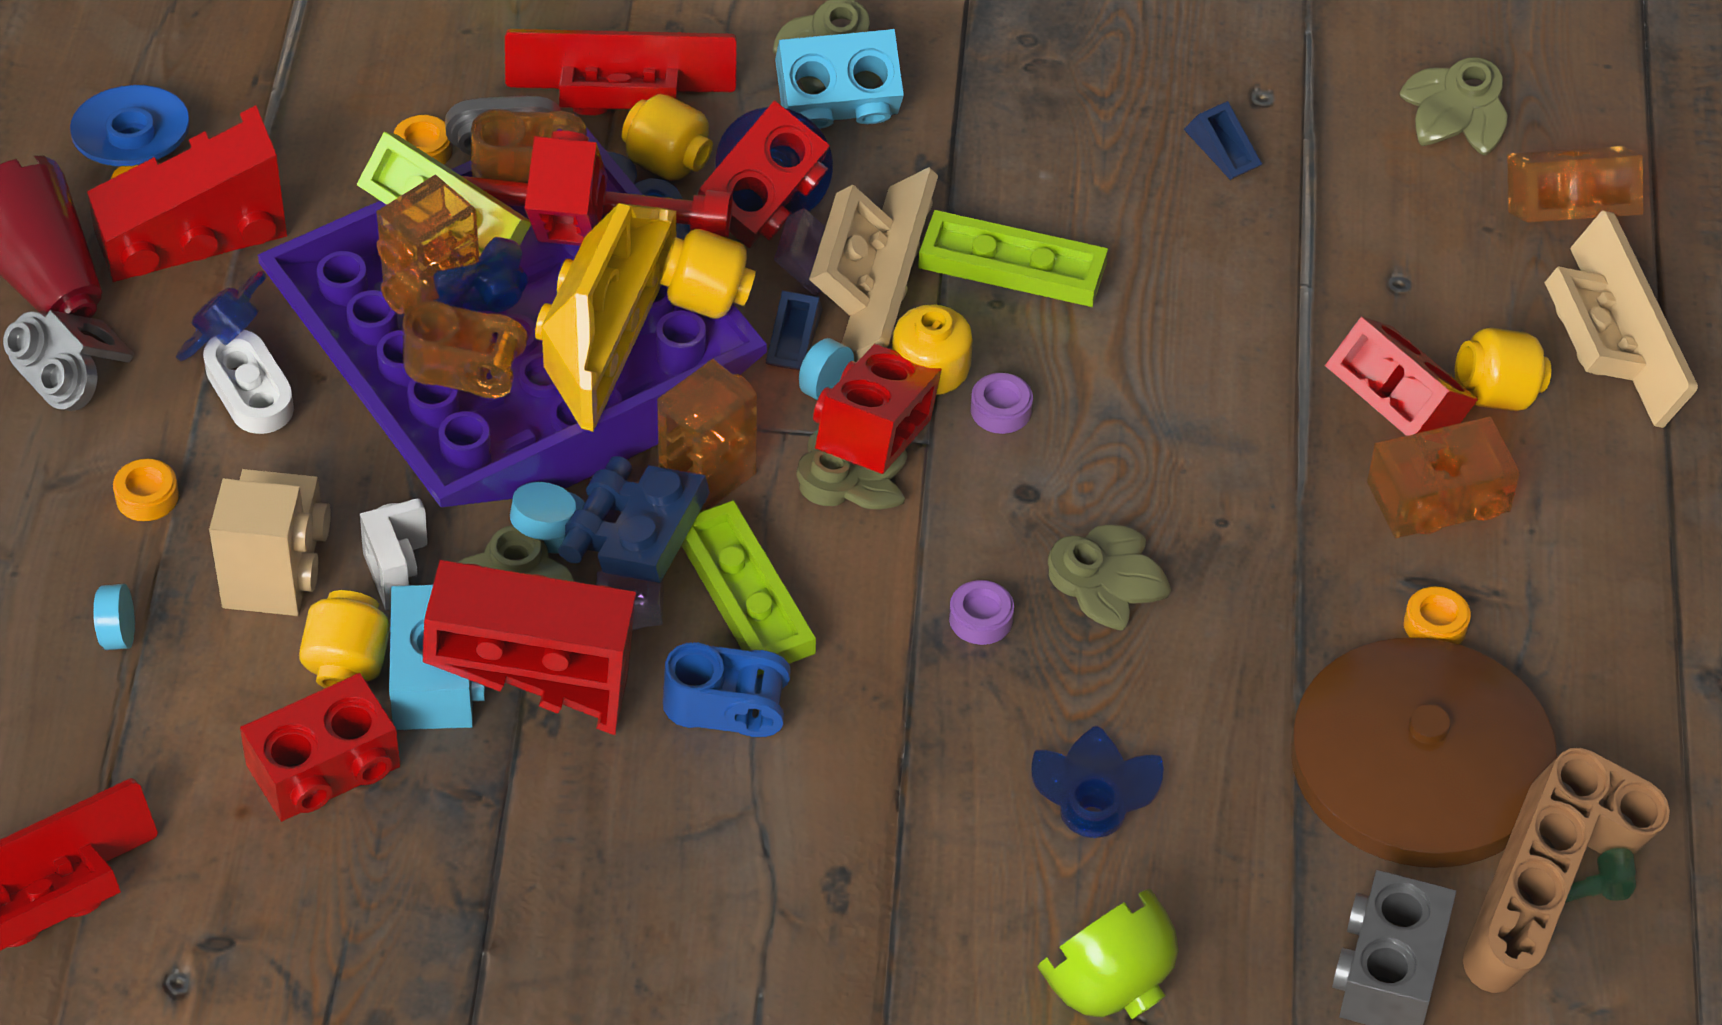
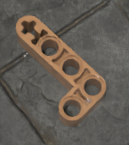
[1463,748,1670,993]

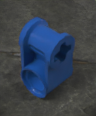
[663,642,791,737]

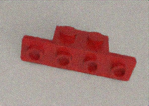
[505,29,737,115]
[0,778,158,951]

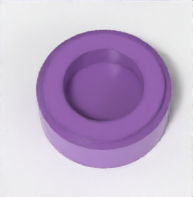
[970,373,1033,434]
[949,580,1014,645]

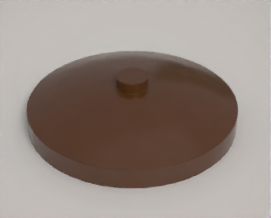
[1291,637,1557,868]

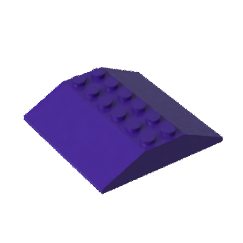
[258,114,767,507]

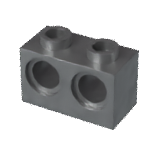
[1332,870,1456,1025]

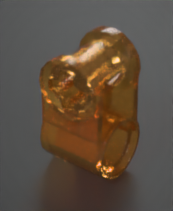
[471,109,587,183]
[402,301,528,398]

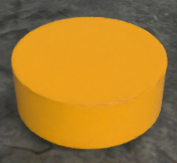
[393,115,453,165]
[113,459,179,521]
[1404,586,1471,644]

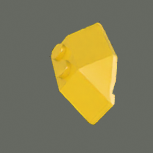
[535,203,676,432]

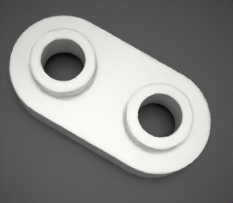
[203,329,294,434]

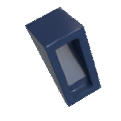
[1184,101,1262,180]
[766,290,823,371]

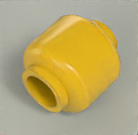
[622,94,713,181]
[659,229,756,319]
[892,304,973,395]
[1455,328,1552,411]
[299,590,391,688]

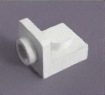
[360,498,427,610]

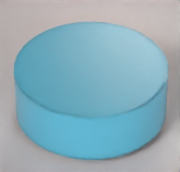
[799,338,854,400]
[510,482,576,540]
[94,584,135,650]

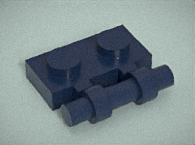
[558,456,710,583]

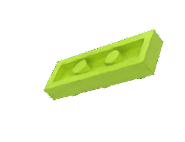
[357,131,531,276]
[918,210,1108,307]
[681,500,816,676]

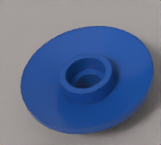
[70,85,190,166]

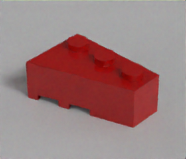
[87,105,287,282]
[423,560,636,735]

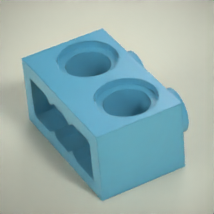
[775,29,904,130]

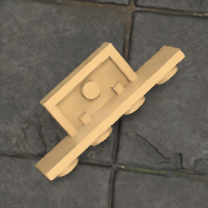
[809,167,938,362]
[1544,211,1698,428]

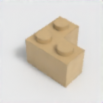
[209,469,331,616]

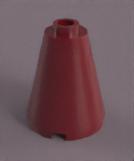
[0,156,102,318]

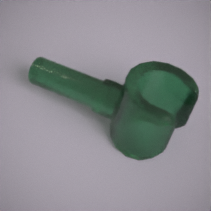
[1565,848,1636,903]

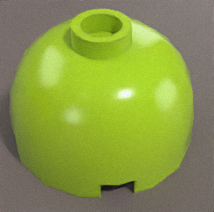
[1037,889,1179,1019]

